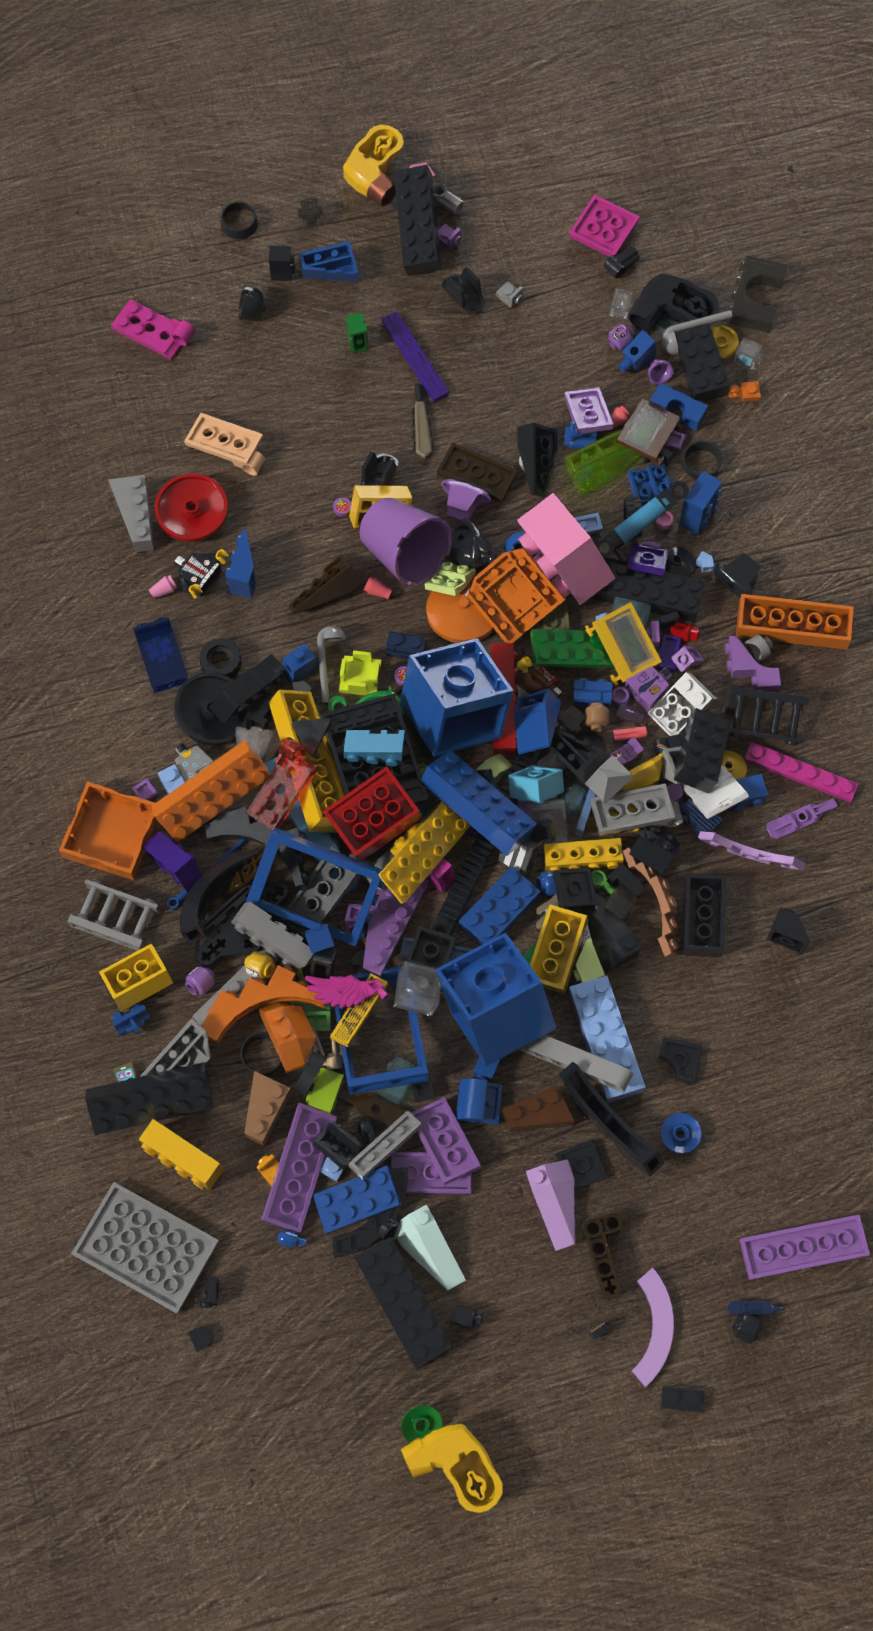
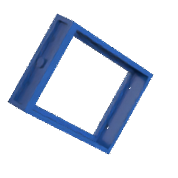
[246,828,384,946]
[335,965,429,1095]

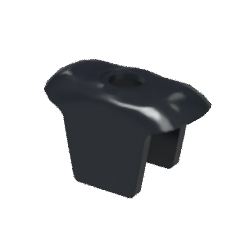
[441,266,485,314]
[361,451,399,486]
[713,553,760,598]

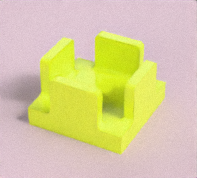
[339,651,382,695]

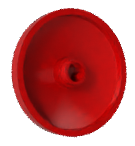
[155,473,228,542]

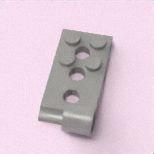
[590,784,683,835]

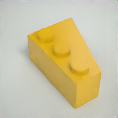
[349,485,412,528]

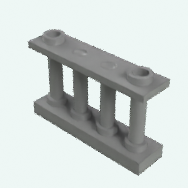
[67,879,160,951]

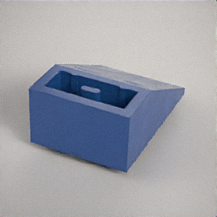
[225,529,257,599]
[514,689,561,755]

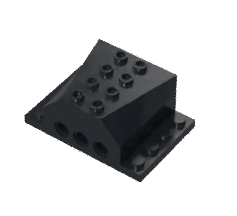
[321,693,429,805]

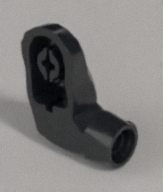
[628,273,719,331]

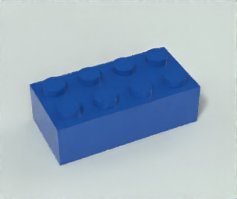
[459,866,541,946]

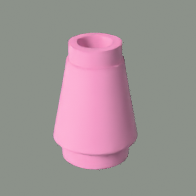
[149,575,178,599]

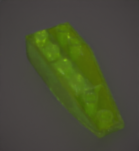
[564,419,659,495]

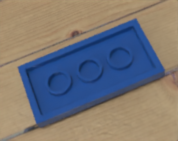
[313,1166,402,1234]

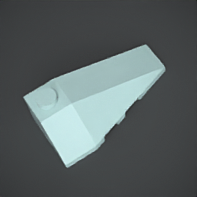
[395,1205,466,1291]

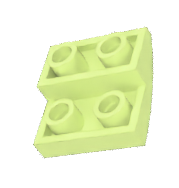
[425,562,476,596]

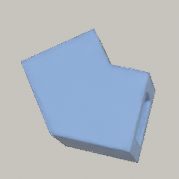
[696,551,714,573]

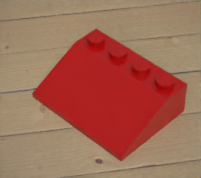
[323,766,423,861]

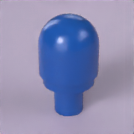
[278,1229,306,1248]

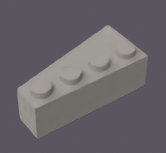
[108,475,154,552]
[231,902,314,969]

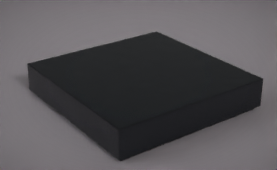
[552,868,598,909]
[555,1139,608,1191]

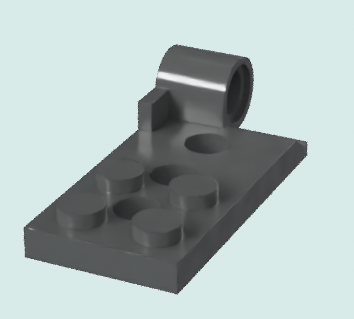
[287,846,372,923]

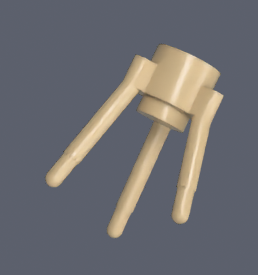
[311,1027,344,1070]

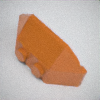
[258,1002,316,1073]

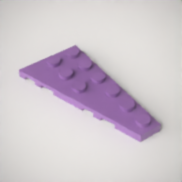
[363,857,429,976]

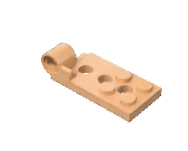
[184,413,265,476]

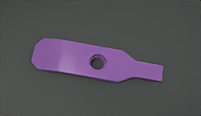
[766,798,838,839]

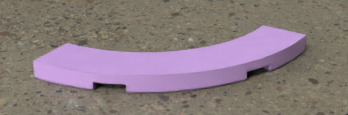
[698,831,806,870]
[632,1268,674,1387]

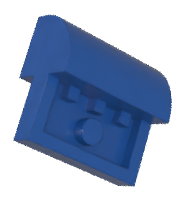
[456,1079,503,1125]

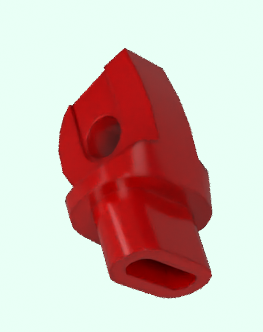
[670,623,700,642]

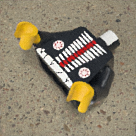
[174,549,229,599]

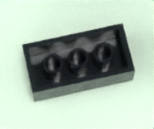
[675,323,730,402]
[673,708,731,794]
[682,873,726,957]

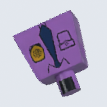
[625,666,672,712]

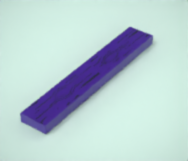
[381,311,449,403]

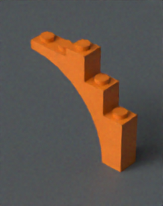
[202,965,327,1045]

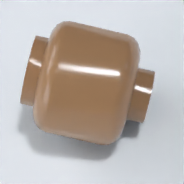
[585,703,609,732]

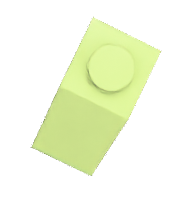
[476,754,513,783]
[573,938,605,983]

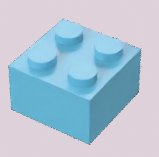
[508,765,564,804]

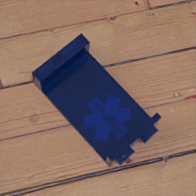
[133,617,189,694]

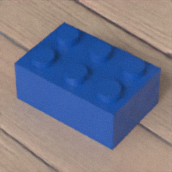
[679,471,723,535]

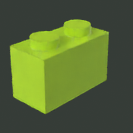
[306,1067,345,1114]

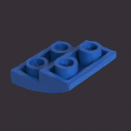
[627,464,671,505]

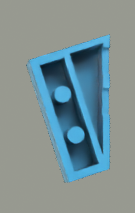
[344,730,405,766]

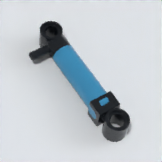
[595,481,689,563]

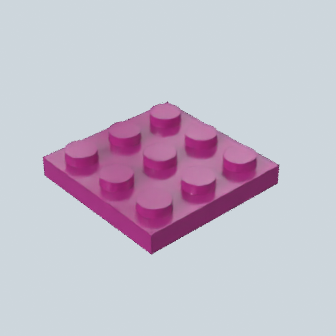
[569,194,640,257]

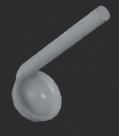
[662,310,732,355]
[317,626,346,703]

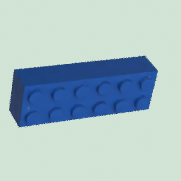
[420,750,537,856]

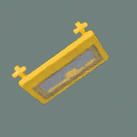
[585,602,662,686]

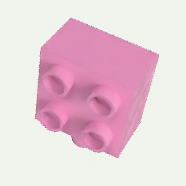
[517,493,615,605]

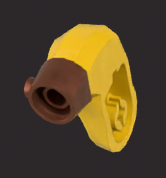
[343,125,404,207]

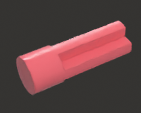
[613,726,647,741]

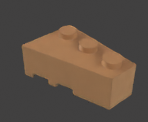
[244,1071,292,1146]

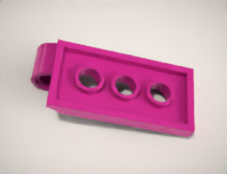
[111,299,196,360]

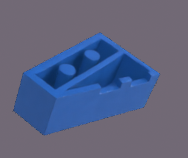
[299,241,359,282]

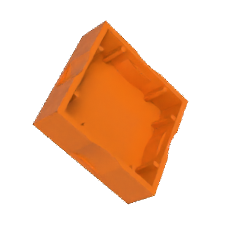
[59,781,158,880]

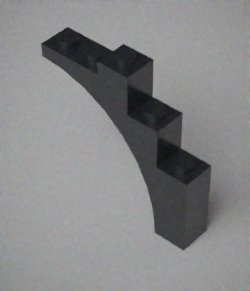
[204,806,310,891]
[558,1062,665,1177]

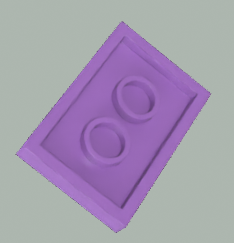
[564,388,613,434]

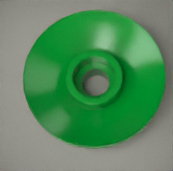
[401,1405,442,1443]

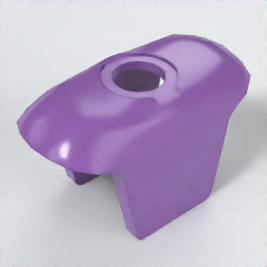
[441,479,491,522]

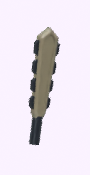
[412,384,434,459]

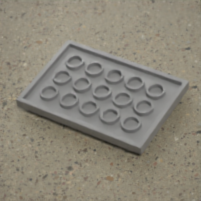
[71,1182,219,1314]

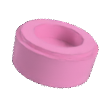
[655,511,674,530]

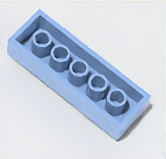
[568,976,646,1103]

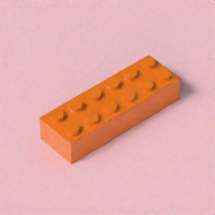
[736,594,854,650]
[151,740,271,843]

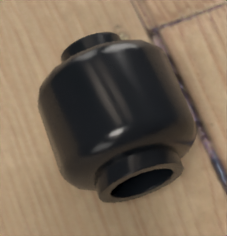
[731,1312,764,1344]

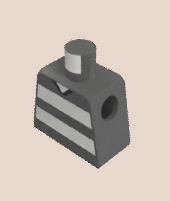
[499,838,542,877]

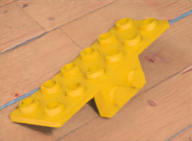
[379,801,470,904]

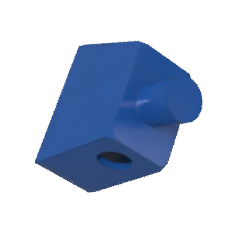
[618,330,657,373]
[282,644,319,686]

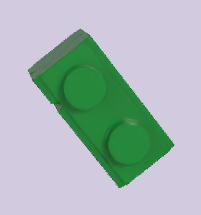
[345,313,369,353]

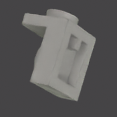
[496,281,524,308]

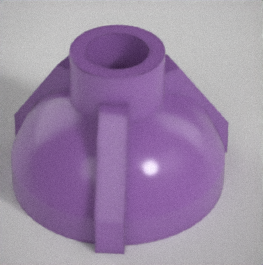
[648,359,674,384]

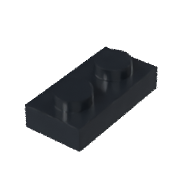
[661,1386,705,1413]

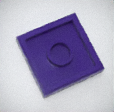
[627,543,668,576]

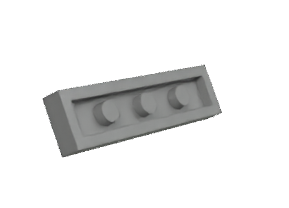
[348,1110,422,1180]

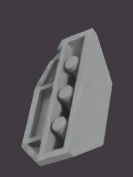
[140,1018,211,1077]

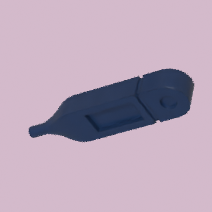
[727,1301,785,1315]

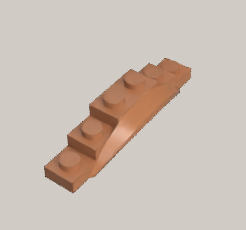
[623,847,678,958]

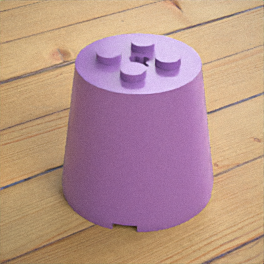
[360,498,452,586]

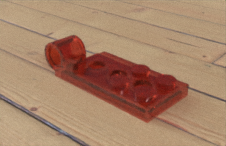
[245,737,319,830]

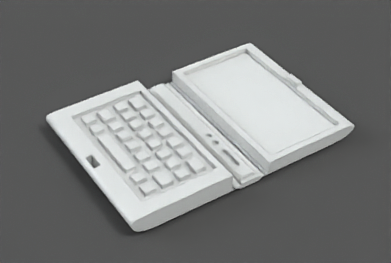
[679,765,749,819]

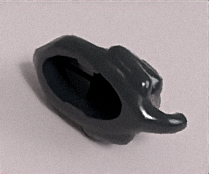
[450,518,498,571]

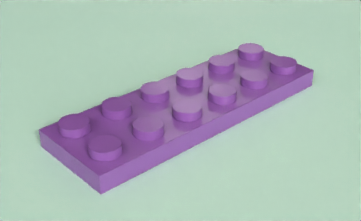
[261,1103,337,1233]
[739,1215,870,1280]

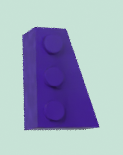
[142,831,203,894]

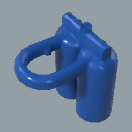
[564,420,596,450]

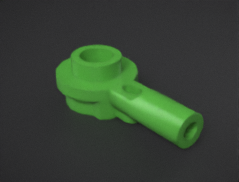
[591,870,622,900]

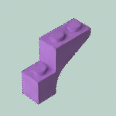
[725,636,781,692]

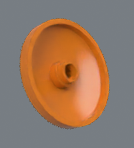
[426,577,494,643]

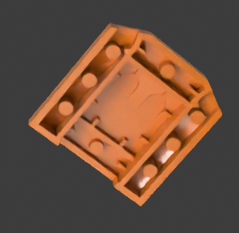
[467,548,566,643]

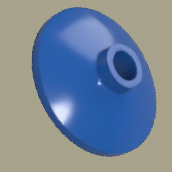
[661,1113,701,1153]

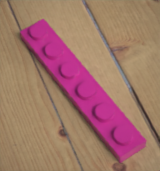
[744,742,858,803]

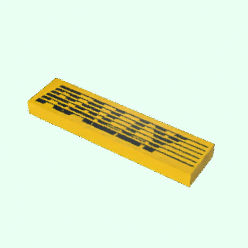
[330,974,388,1047]

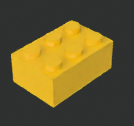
[99,943,173,1012]

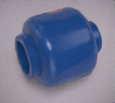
[536,870,556,896]

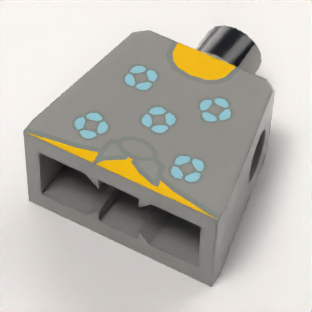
[175,743,214,782]

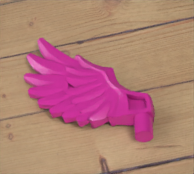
[305,975,389,1009]

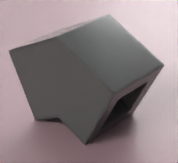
[293,681,313,693]

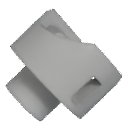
[744,634,773,663]

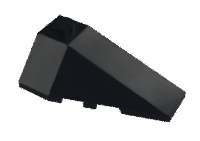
[517,423,558,498]

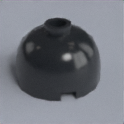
[238,284,267,321]

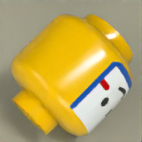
[244,951,275,980]

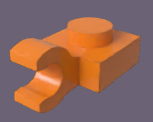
[729,381,761,402]

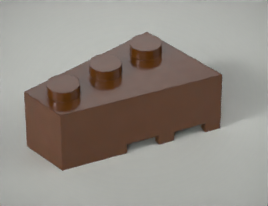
[502,1085,574,1132]

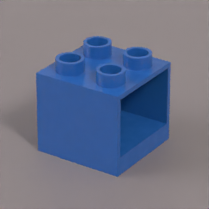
[400,638,513,757]
[435,932,556,1066]

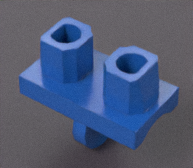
[112,1002,151,1036]

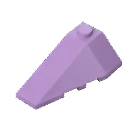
[526,1159,576,1251]

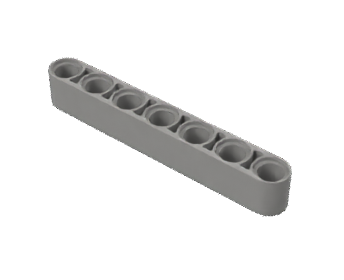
[518,1035,633,1092]

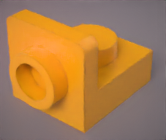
[257,1154,279,1187]

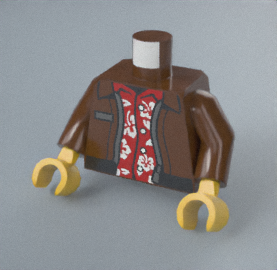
[516,656,563,698]

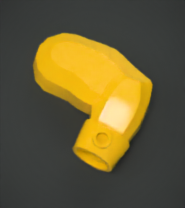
[401,1424,502,1513]

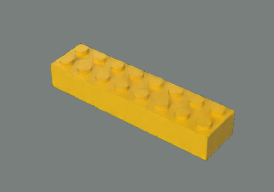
[268,690,345,833]

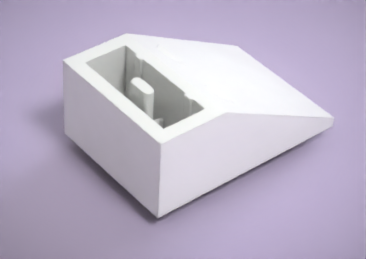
[648,672,718,736]

